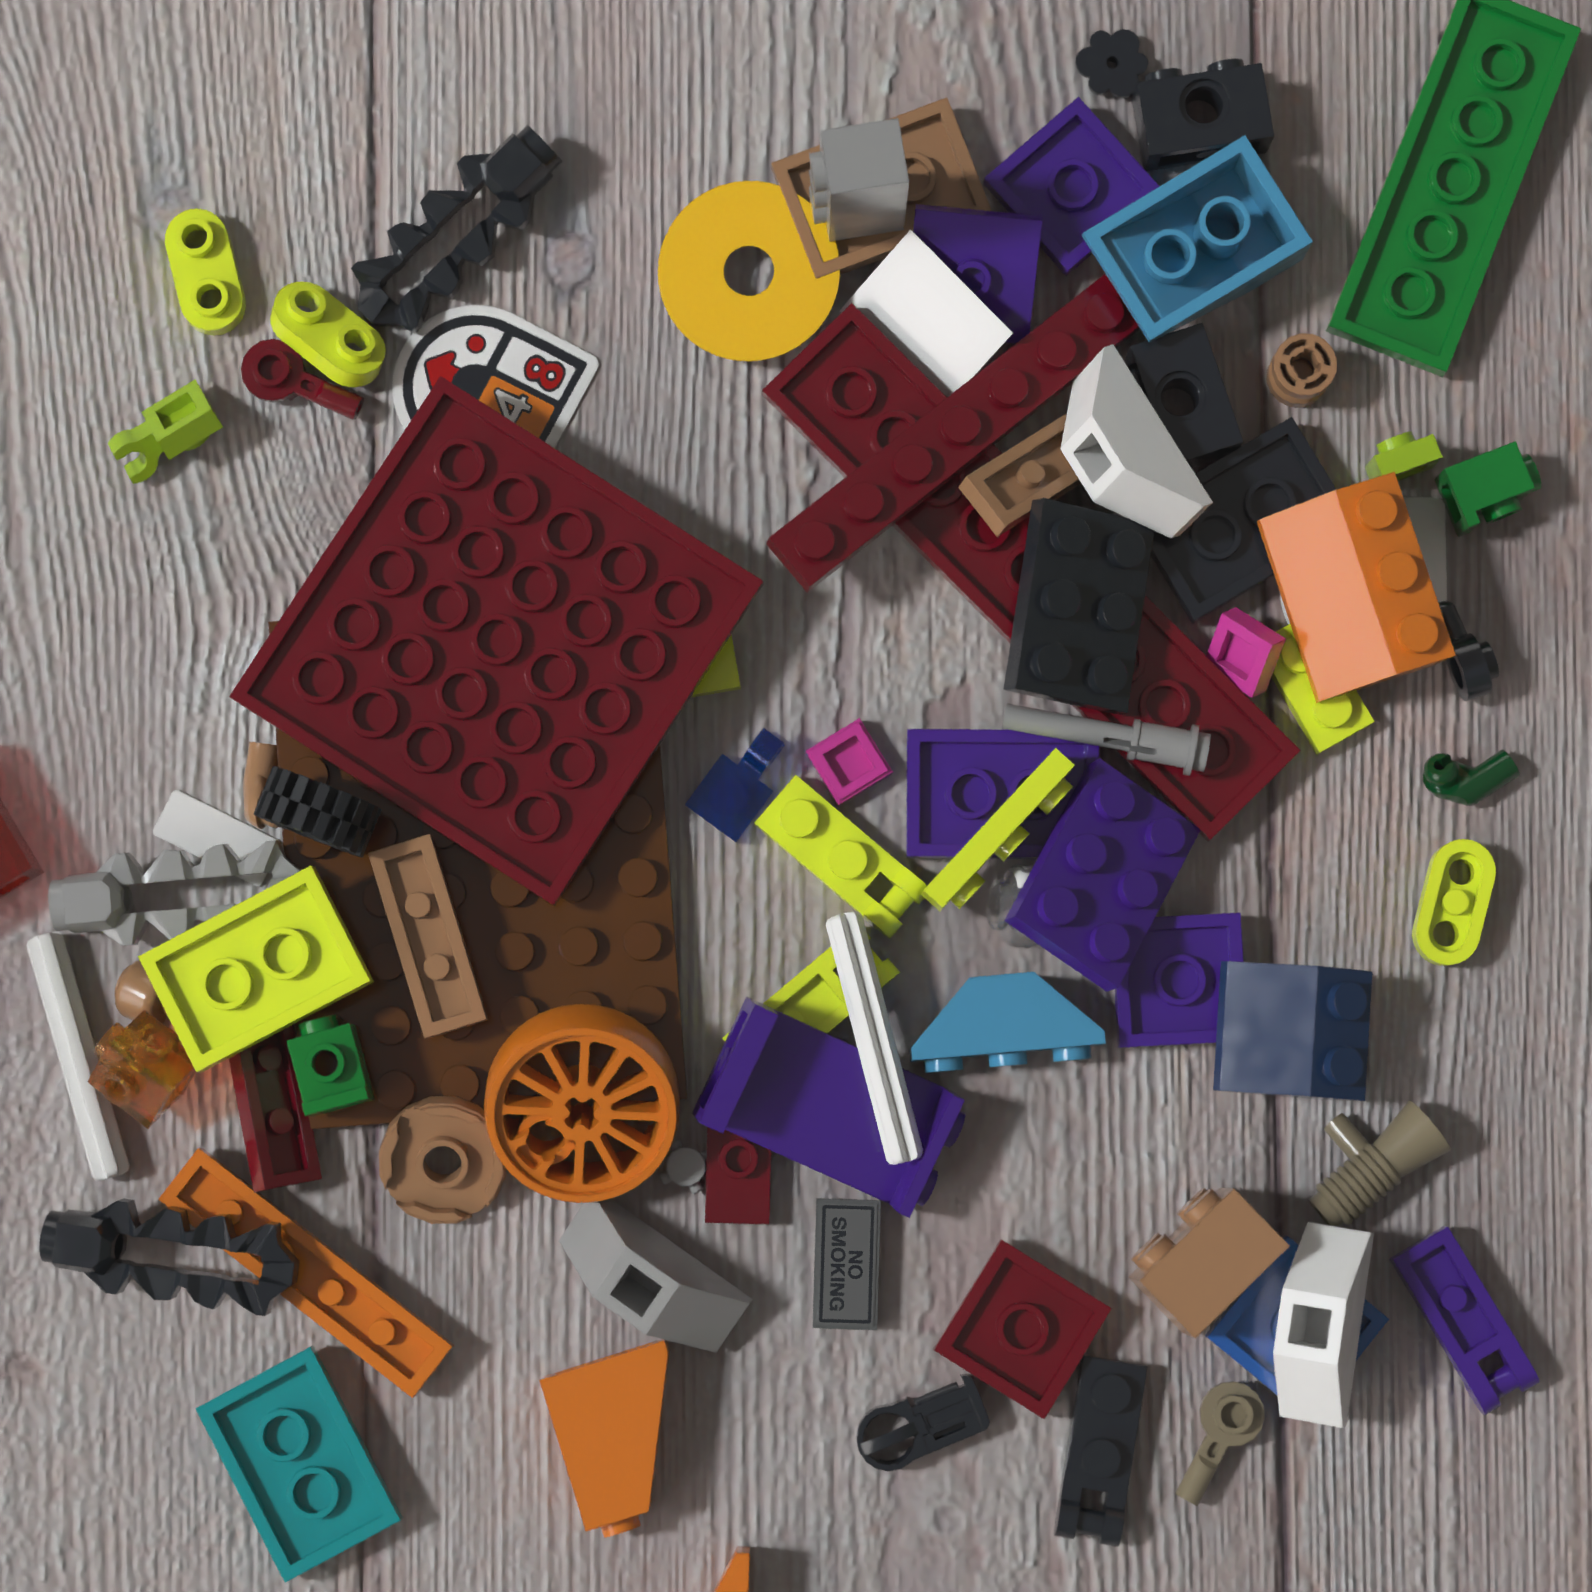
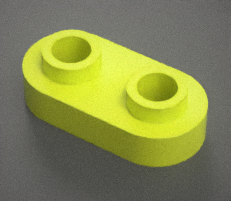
[165,209,246,336]
[270,282,386,387]
[1412,839,1496,966]

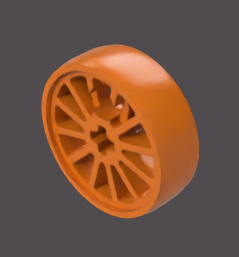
[484,1004,680,1203]

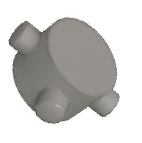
[659,1140,707,1194]

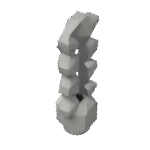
[48,840,302,946]

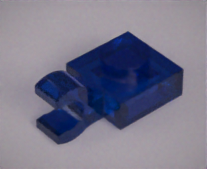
[685,728,785,843]

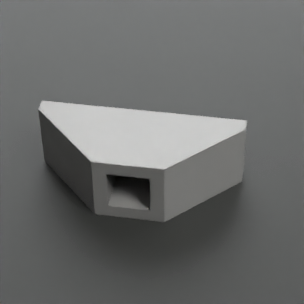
[559,1199,753,1353]

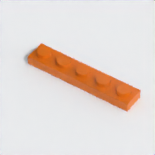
[159,1148,454,1398]

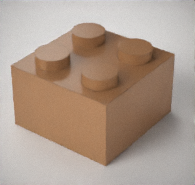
[1128,1187,1289,1338]

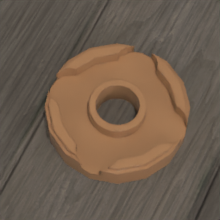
[379,1096,507,1224]

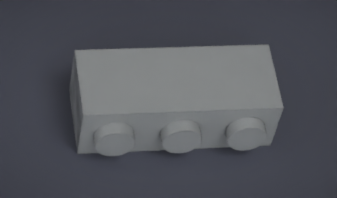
[809,118,909,242]

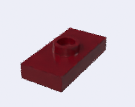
[705,1127,771,1224]

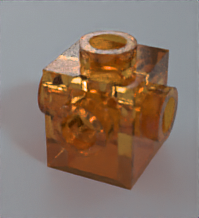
[87,1010,196,1129]

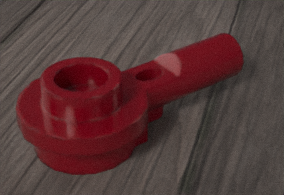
[241,339,364,420]

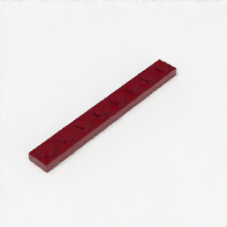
[766,274,1140,593]

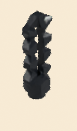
[351,125,563,334]
[39,1199,300,1316]

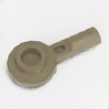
[1175,1381,1265,1506]

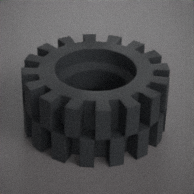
[254,766,382,858]

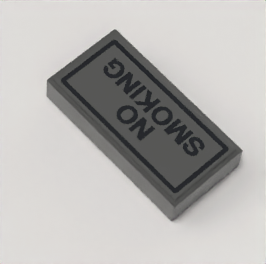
[812,1198,881,1330]

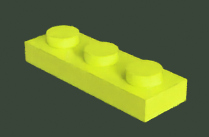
[921,748,1075,912]

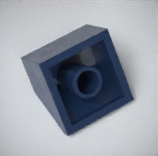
[1213,961,1373,1101]

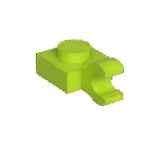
[108,379,223,484]

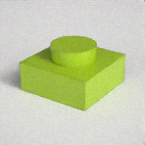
[1365,431,1443,481]

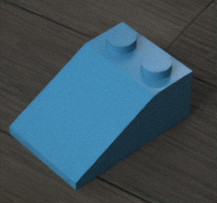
[1082,135,1313,343]

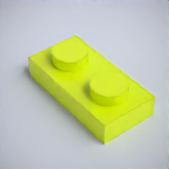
[1271,624,1375,755]

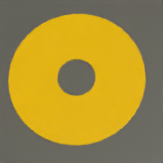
[658,181,840,361]

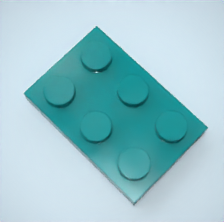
[195,1346,403,1583]

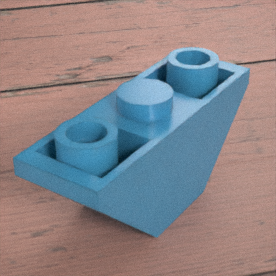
[909,972,1106,1073]

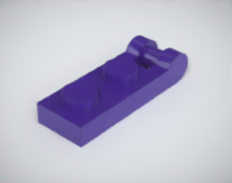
[1389,1226,1540,1416]

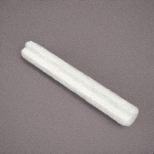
[826,911,923,1165]
[26,932,130,1180]

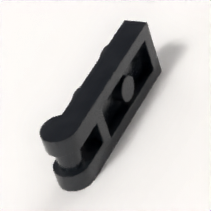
[1054,1355,1148,1547]

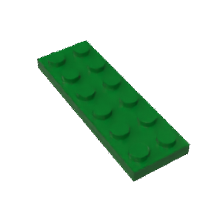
[1326,0,1582,377]

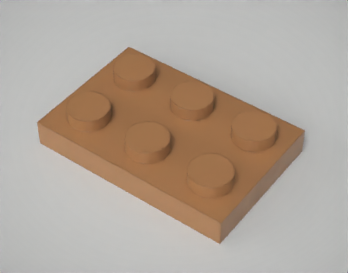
[771,97,992,279]

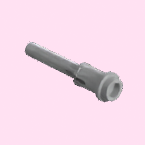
[1002,704,1211,776]

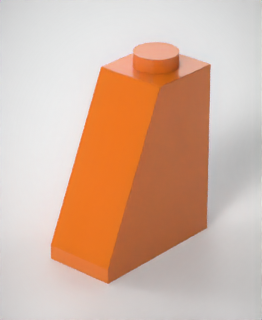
[539,1339,670,1538]

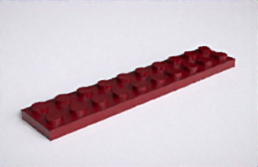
[762,303,1301,842]

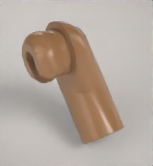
[243,742,280,829]

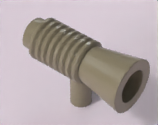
[1309,1100,1452,1227]

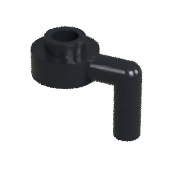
[1438,601,1499,701]

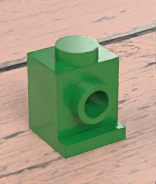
[1434,441,1542,537]
[287,1015,375,1117]

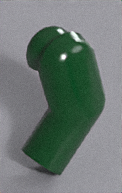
[1423,749,1520,806]

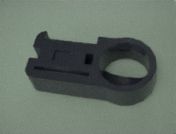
[856,1374,990,1471]

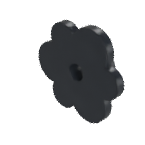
[1075,29,1148,98]

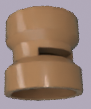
[1266,333,1337,408]

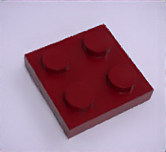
[933,1239,1112,1419]

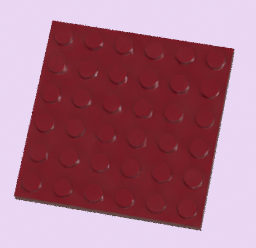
[229,376,764,907]

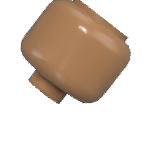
[115,960,168,1029]

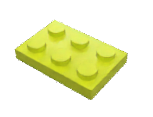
[138,866,374,1073]

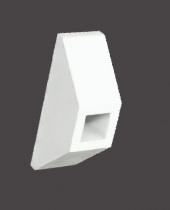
[1060,344,1213,538]
[1273,1222,1374,1428]

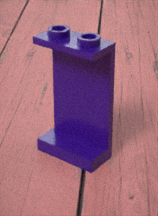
[692,996,966,1218]

